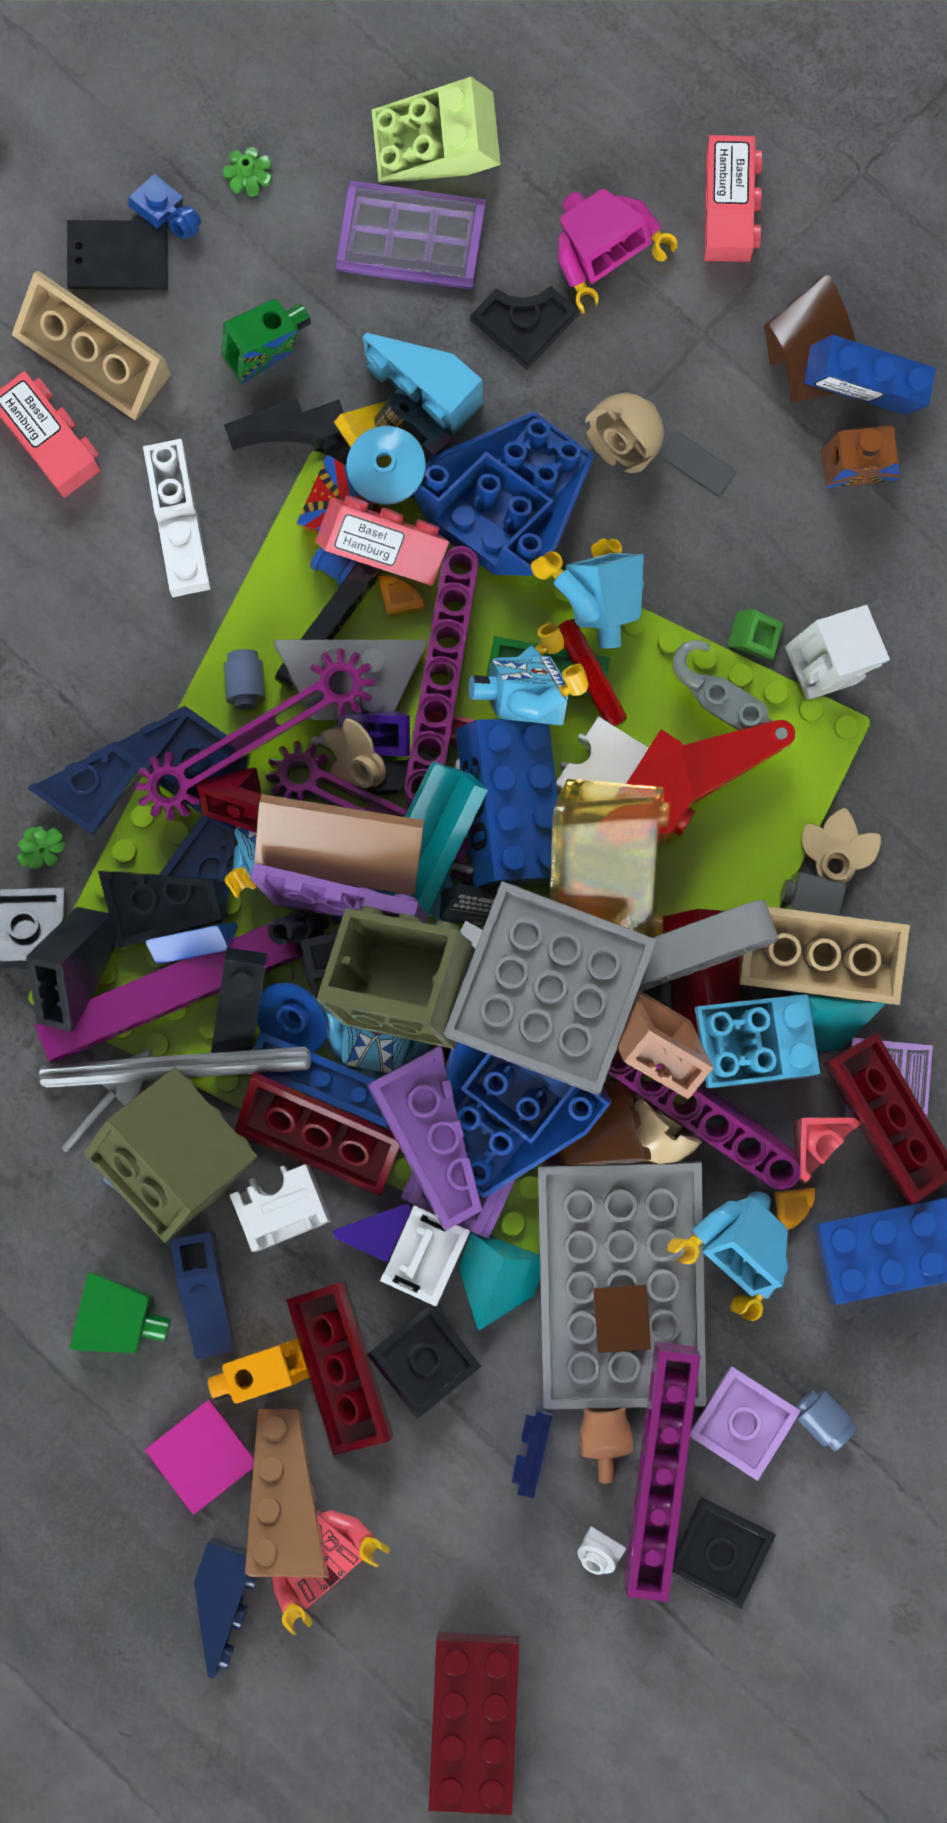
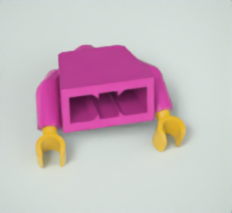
[558,189,677,314]

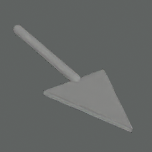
[62,1049,152,1152]

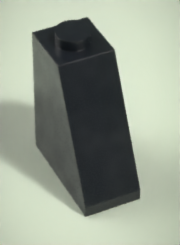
[26,907,116,1032]

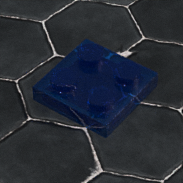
[511,1406,553,1498]

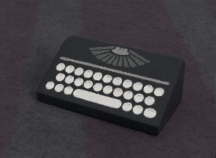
[440,884,498,927]

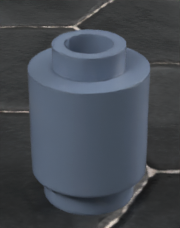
[224,649,265,710]
[796,1390,857,1451]

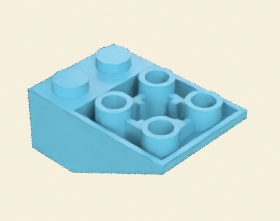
[362,333,483,437]
[695,994,820,1088]

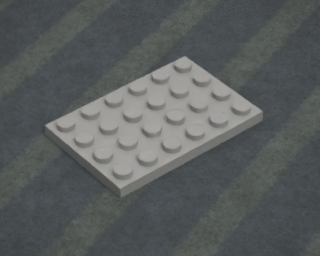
[538,1161,707,1409]

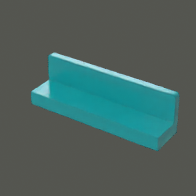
[371,762,488,914]

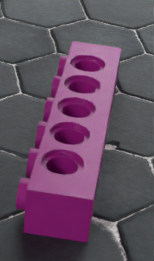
[623,1341,701,1602]

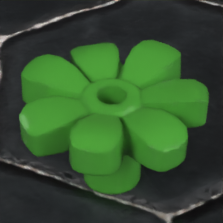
[223,147,272,197]
[17,826,65,870]

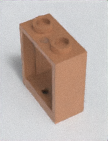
[617,989,713,1099]

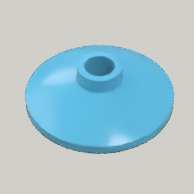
[347,426,426,505]

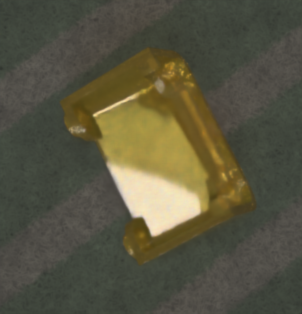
[550,779,670,938]

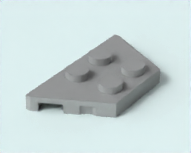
[273,640,426,720]

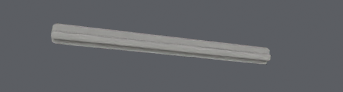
[39,1047,311,1088]

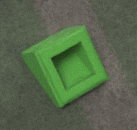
[728,609,784,660]

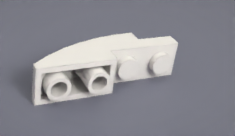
[143,439,211,597]

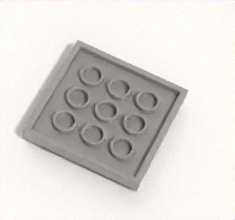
[443,881,656,1096]

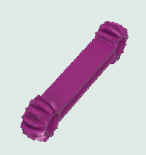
[135,648,376,820]
[266,741,499,889]

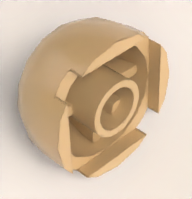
[586,392,665,473]
[633,1093,703,1164]

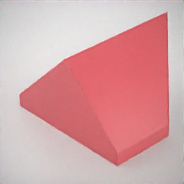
[793,1118,861,1183]

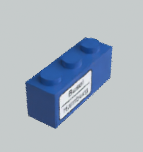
[804,334,936,415]

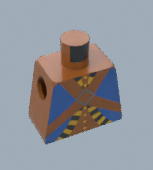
[821,425,900,488]

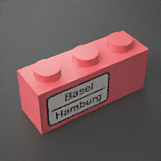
[704,135,762,262]
[0,371,101,498]
[315,495,449,586]

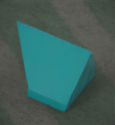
[793,991,886,1052]
[459,1232,540,1331]

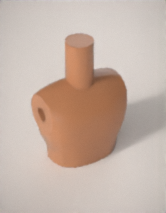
[578,1408,633,1484]

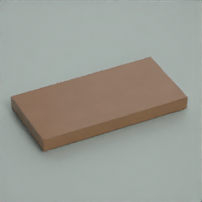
[254,794,425,895]

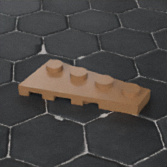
[245,1409,329,1578]

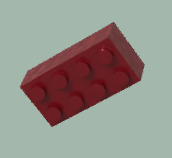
[428,1632,519,1815]

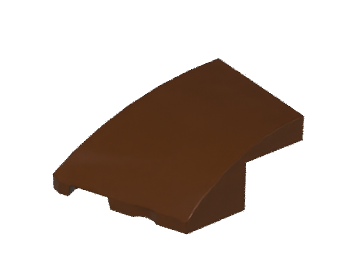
[764,275,856,402]
[542,1082,651,1166]

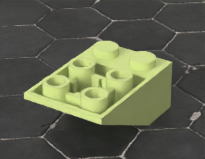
[372,77,501,184]

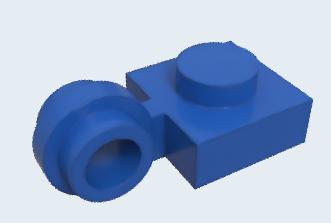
[128,174,201,239]

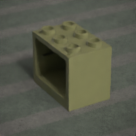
[316,906,476,1049]
[83,1067,257,1243]

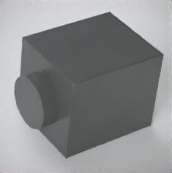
[780,872,846,916]

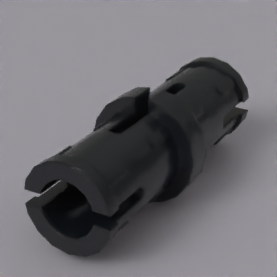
[268,910,329,945]

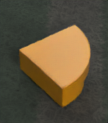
[378,575,425,617]
[774,1188,815,1230]

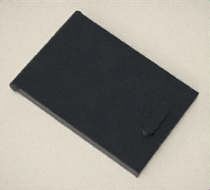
[67,220,168,291]

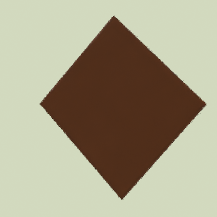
[593,1285,651,1353]

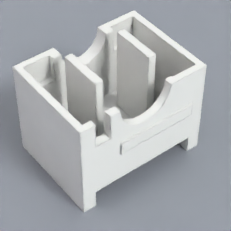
[785,605,890,700]
[556,716,648,822]
[230,1164,332,1252]
[380,1206,471,1306]

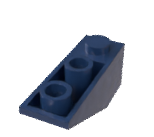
[169,1232,236,1359]
[194,1538,258,1679]

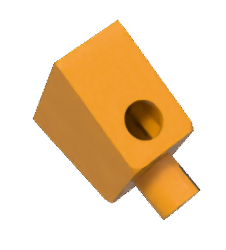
[208,1338,309,1404]

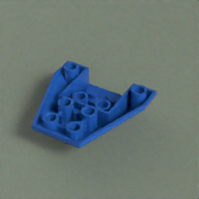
[413,411,595,576]
[445,1042,612,1198]

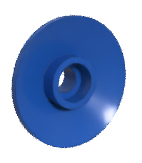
[257,982,329,1053]

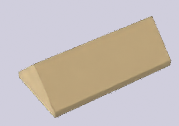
[12,271,171,421]
[739,907,910,1005]

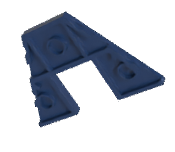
[28,706,251,924]

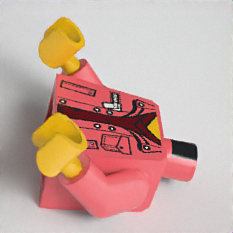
[272,1509,390,1635]

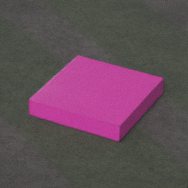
[145,1398,254,1515]

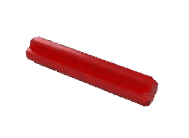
[557,619,627,727]

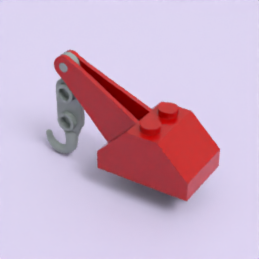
[594,640,795,851]

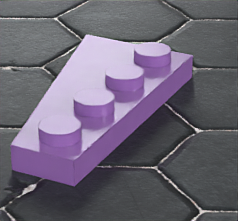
[250,863,429,924]
[367,1046,482,1230]

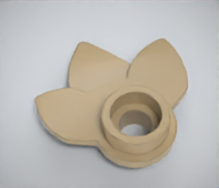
[322,718,386,788]
[801,808,881,884]

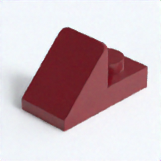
[197,768,262,833]

